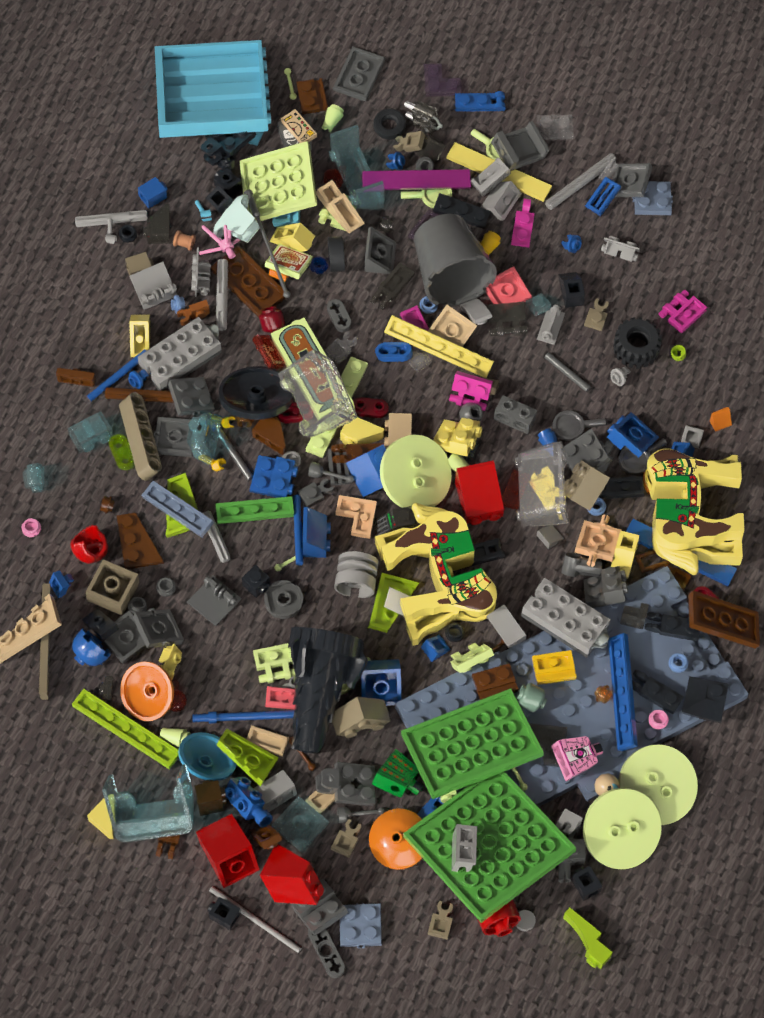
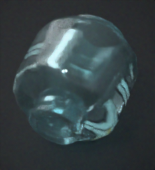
[23,463,49,493]

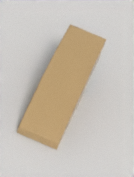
[316,180,365,234]

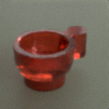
[324,166,346,189]
[169,680,187,712]

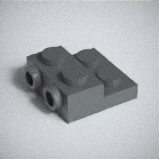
[583,566,628,608]
[290,879,348,936]

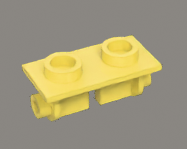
[159,644,182,680]

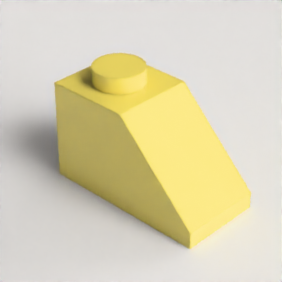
[270,223,315,252]
[130,315,150,357]
[340,414,384,445]

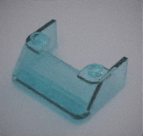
[329,125,385,210]
[102,764,194,842]

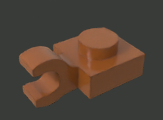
[177,300,210,326]

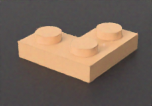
[336,495,377,539]

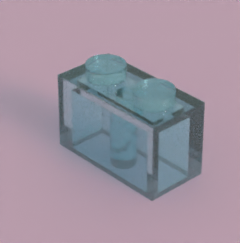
[68,411,113,453]

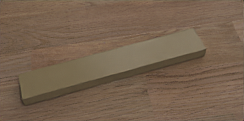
[39,584,52,700]

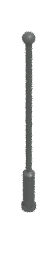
[244,189,291,298]

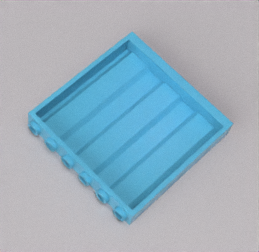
[155,40,271,138]

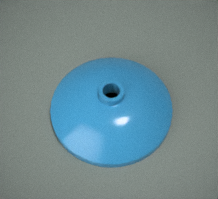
[178,732,237,781]

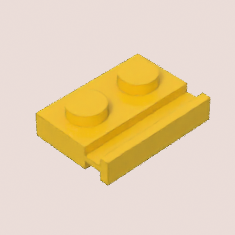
[532,650,577,685]

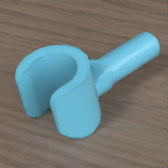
[195,200,212,222]

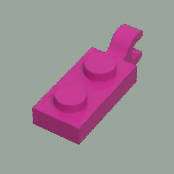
[511,199,535,248]

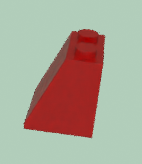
[455,460,504,525]
[196,814,260,888]
[260,844,324,905]

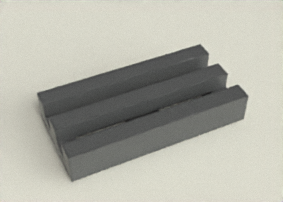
[327,449,350,486]

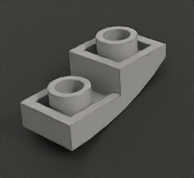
[460,298,492,325]

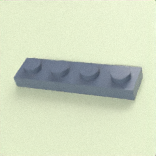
[141,481,214,538]

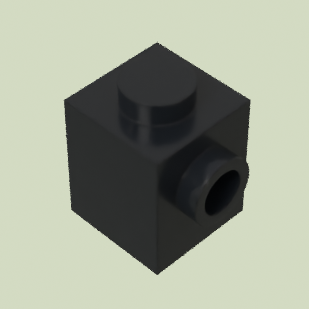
[242,565,270,598]

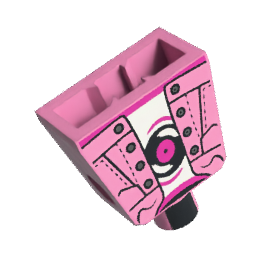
[551,736,603,781]

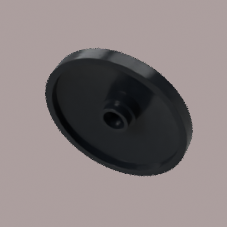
[219,366,295,420]

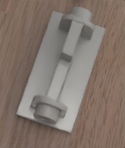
[601,236,640,262]
[537,305,565,345]

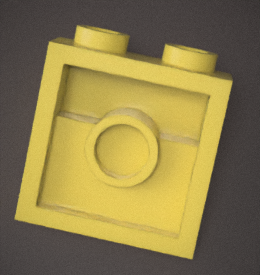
[433,418,482,456]

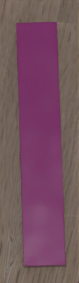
[362,169,471,191]

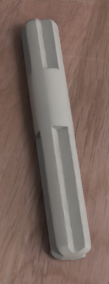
[75,210,148,227]
[216,259,228,331]

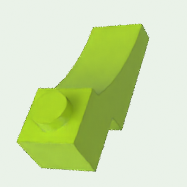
[563,907,613,969]

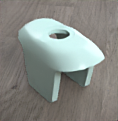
[213,194,259,243]

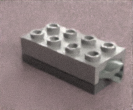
[138,317,221,391]
[521,578,610,658]

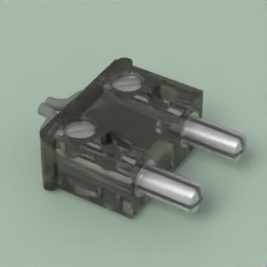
[404,101,443,136]

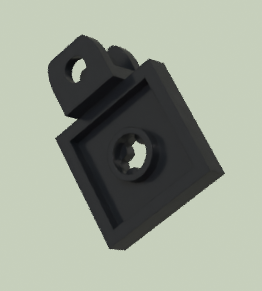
[201,131,257,166]

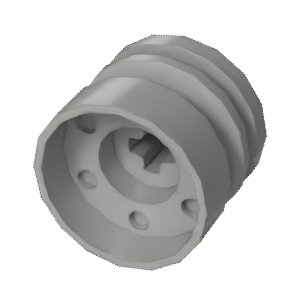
[334,551,379,598]

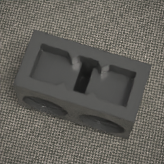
[494,395,537,434]

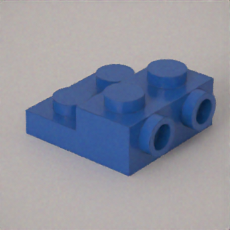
[607,412,659,458]
[250,455,298,498]

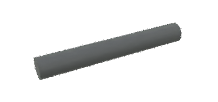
[544,352,591,392]

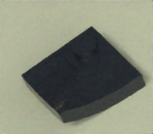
[682,676,729,723]

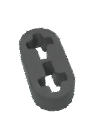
[327,299,351,332]

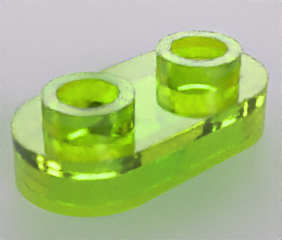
[109,434,135,470]

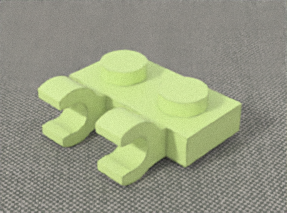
[450,643,494,673]

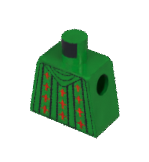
[372,749,424,798]

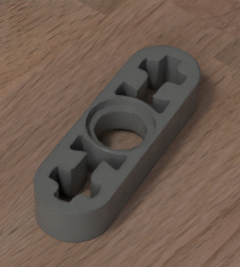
[308,929,345,978]

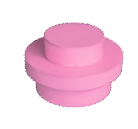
[22,518,41,537]
[649,710,669,730]

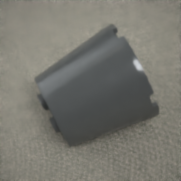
[414,214,497,307]

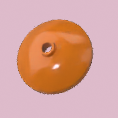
[120,661,174,721]
[369,808,422,870]

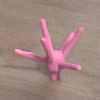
[199,225,241,259]

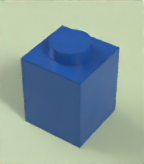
[138,177,167,209]

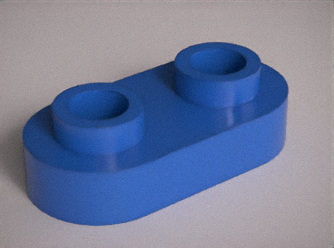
[375,342,413,362]

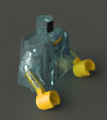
[187,413,236,471]

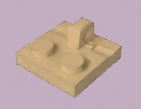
[428,305,477,347]

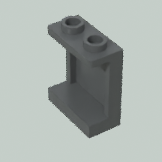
[491,121,549,171]

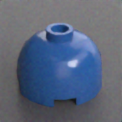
[72,628,112,666]

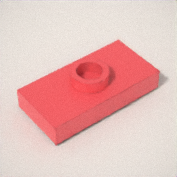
[265,686,295,710]

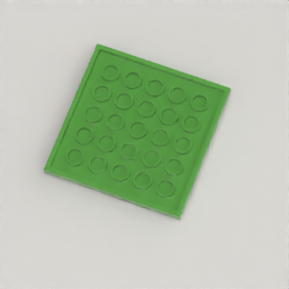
[403,772,576,923]

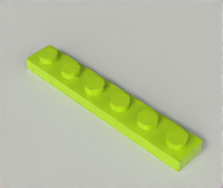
[72,689,179,770]

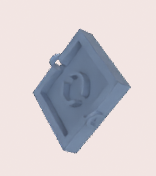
[632,181,673,215]
[340,903,382,948]

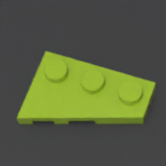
[166,473,199,538]
[368,573,419,633]
[217,729,278,787]

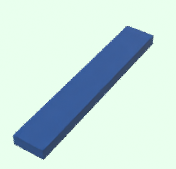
[626,519,737,586]
[608,633,638,751]

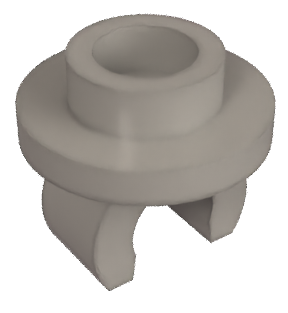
[611,366,631,386]

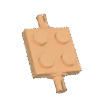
[575,515,622,567]

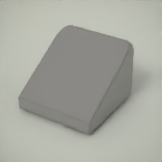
[681,425,704,449]
[537,524,564,549]

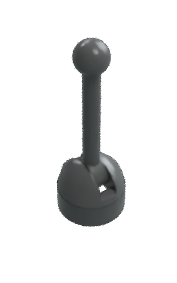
[308,462,354,483]
[337,807,386,823]

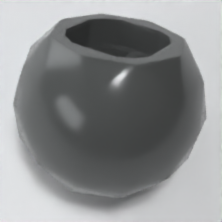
[459,402,483,421]

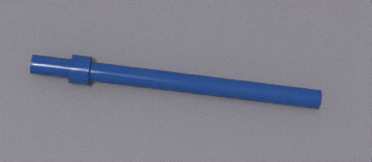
[193,710,294,724]

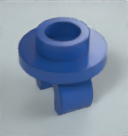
[386,152,405,170]
[561,235,582,253]
[128,369,149,389]

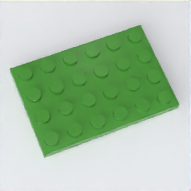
[401,689,544,800]

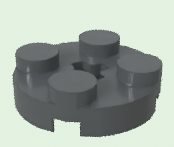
[264,580,303,619]

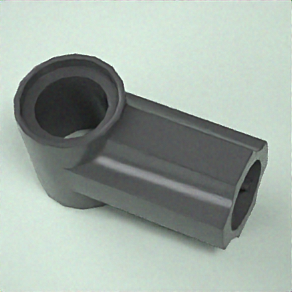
[561,552,602,577]

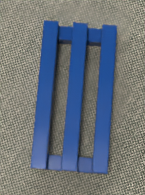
[585,177,621,217]

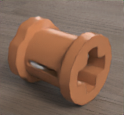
[173,230,196,251]

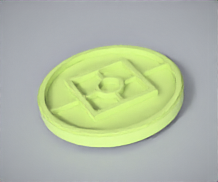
[380,435,452,511]
[618,745,698,825]
[583,788,661,869]

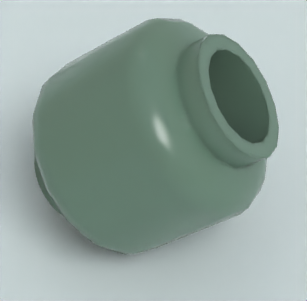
[516,683,547,712]

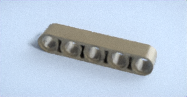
[119,392,162,481]

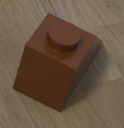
[252,417,286,455]

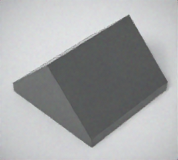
[365,227,396,274]

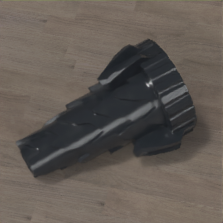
[288,627,368,754]

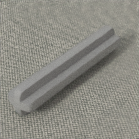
[202,511,231,563]

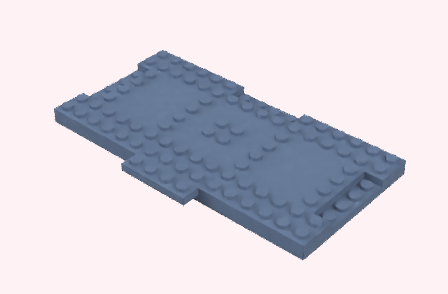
[395,566,748,807]

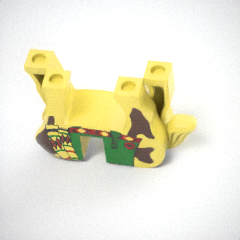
[645,449,744,575]
[375,503,497,646]

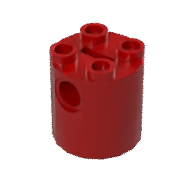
[478,899,521,937]

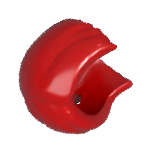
[70,525,108,564]

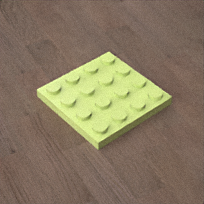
[240,141,317,222]

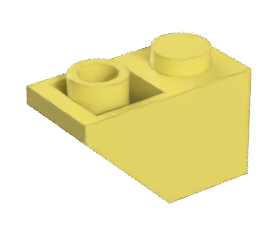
[611,531,639,579]

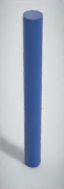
[87,349,146,402]
[293,495,303,566]

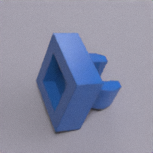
[49,570,74,598]

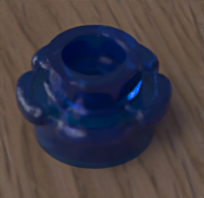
[310,257,328,274]

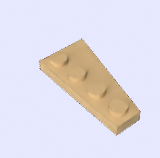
[0,593,62,663]

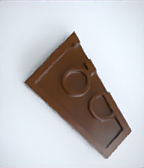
[117,513,164,570]

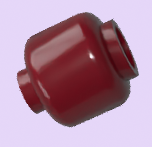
[259,306,286,334]

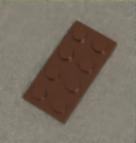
[211,246,285,317]
[689,591,760,649]

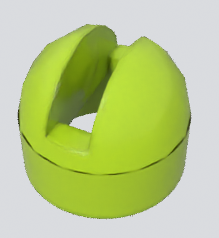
[671,345,686,361]

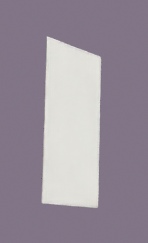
[384,587,410,616]

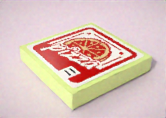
[265,243,313,279]

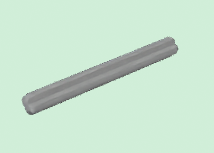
[545,153,617,210]

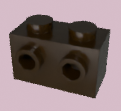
[194,779,227,816]

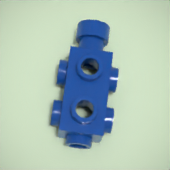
[225,777,273,828]

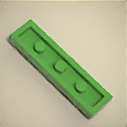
[216,496,294,524]

